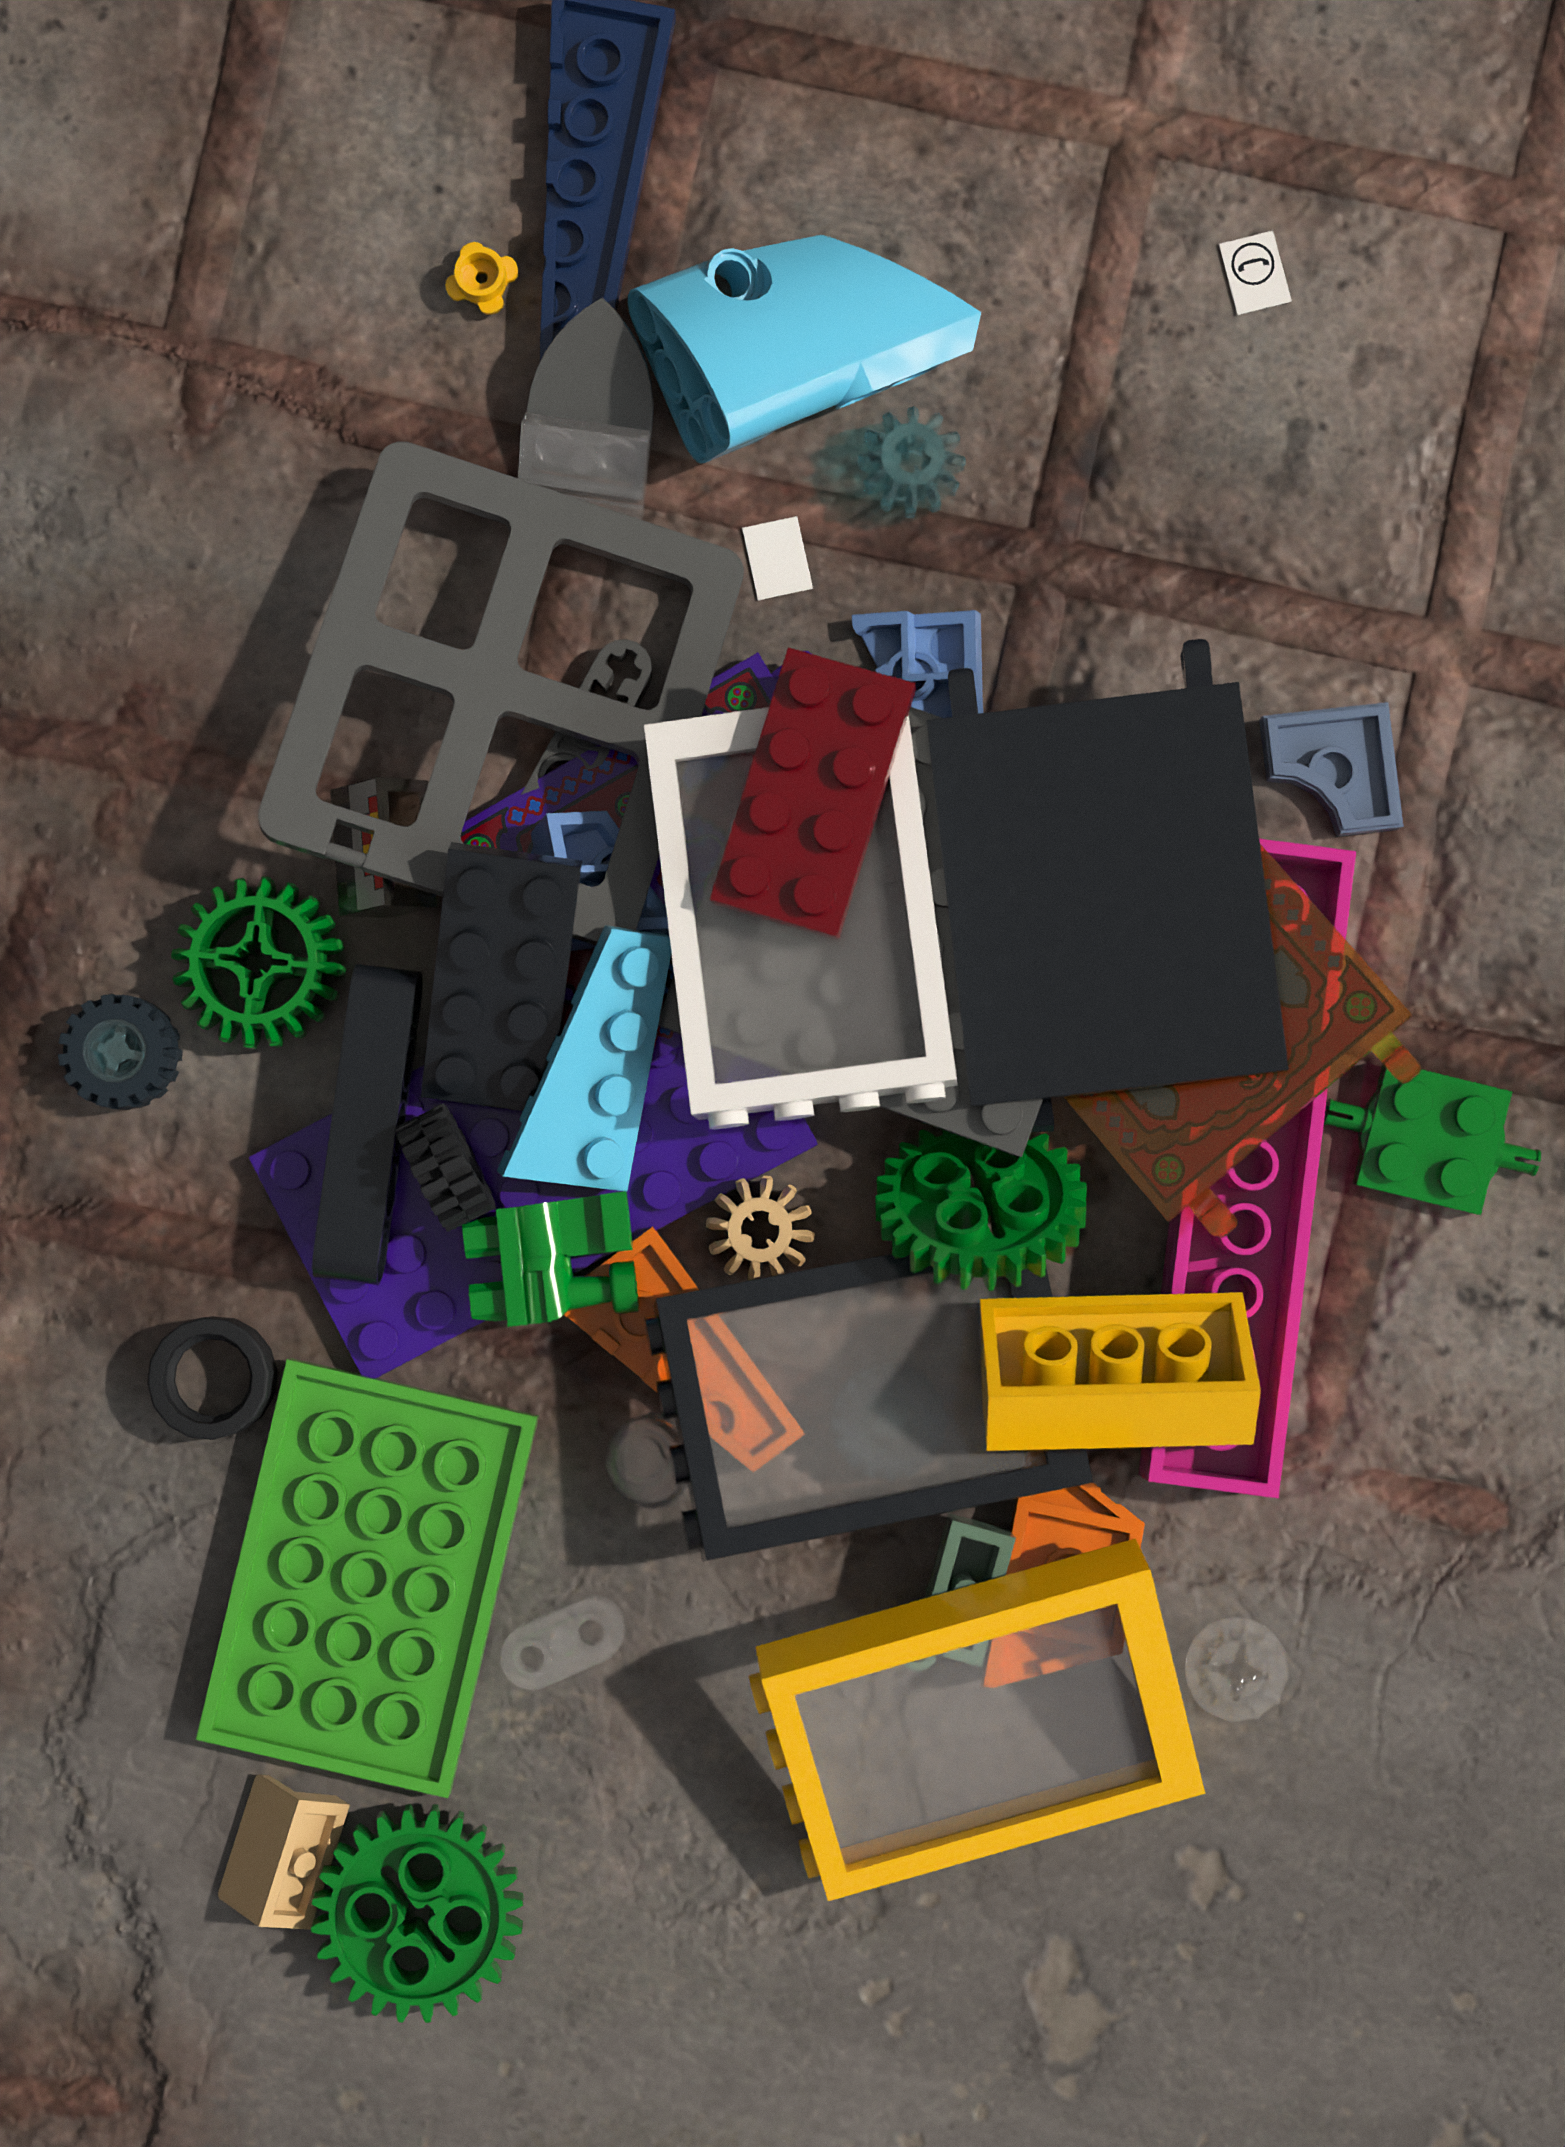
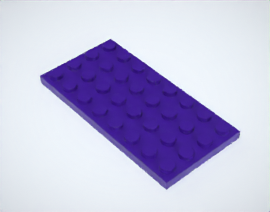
[249,1046,818,1378]

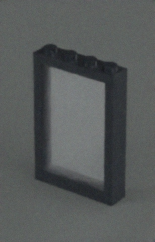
[644,1235,1093,1562]

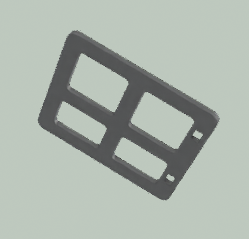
[258,441,744,945]

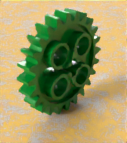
[875,1129,1087,1291]
[311,1804,524,2023]

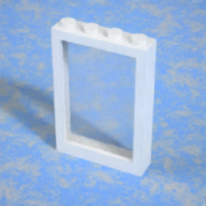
[644,707,958,1129]

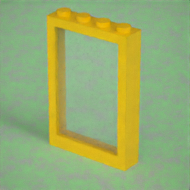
[749,1538,1205,1901]

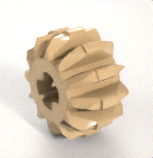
[706,1175,815,1281]

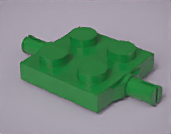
[1324,1060,1541,1215]

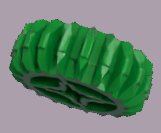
[171,876,346,1049]

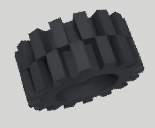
[395,1104,496,1232]

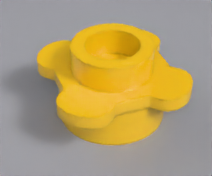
[445,242,518,315]

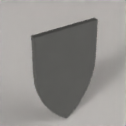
[521,297,654,498]

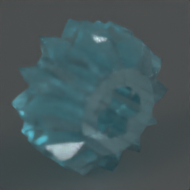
[858,406,966,519]

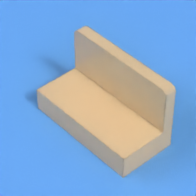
[218,1774,350,1930]

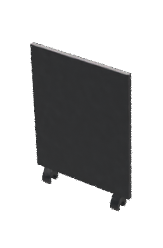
[926,639,1289,1107]

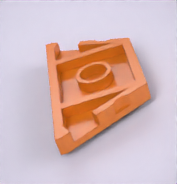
[980,1450,1145,1687]

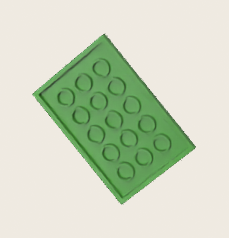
[196,1358,539,1798]

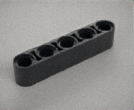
[312,963,423,1286]

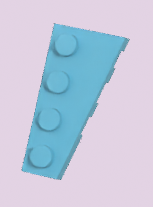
[497,925,671,1192]

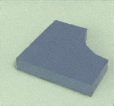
[1259,702,1404,837]

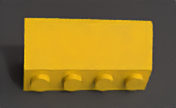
[980,1292,1261,1451]

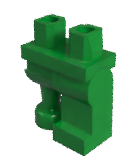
[462,1191,639,1327]

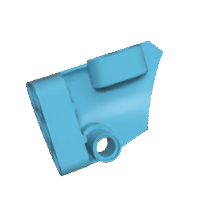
[628,235,981,464]

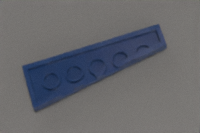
[540,0,676,361]

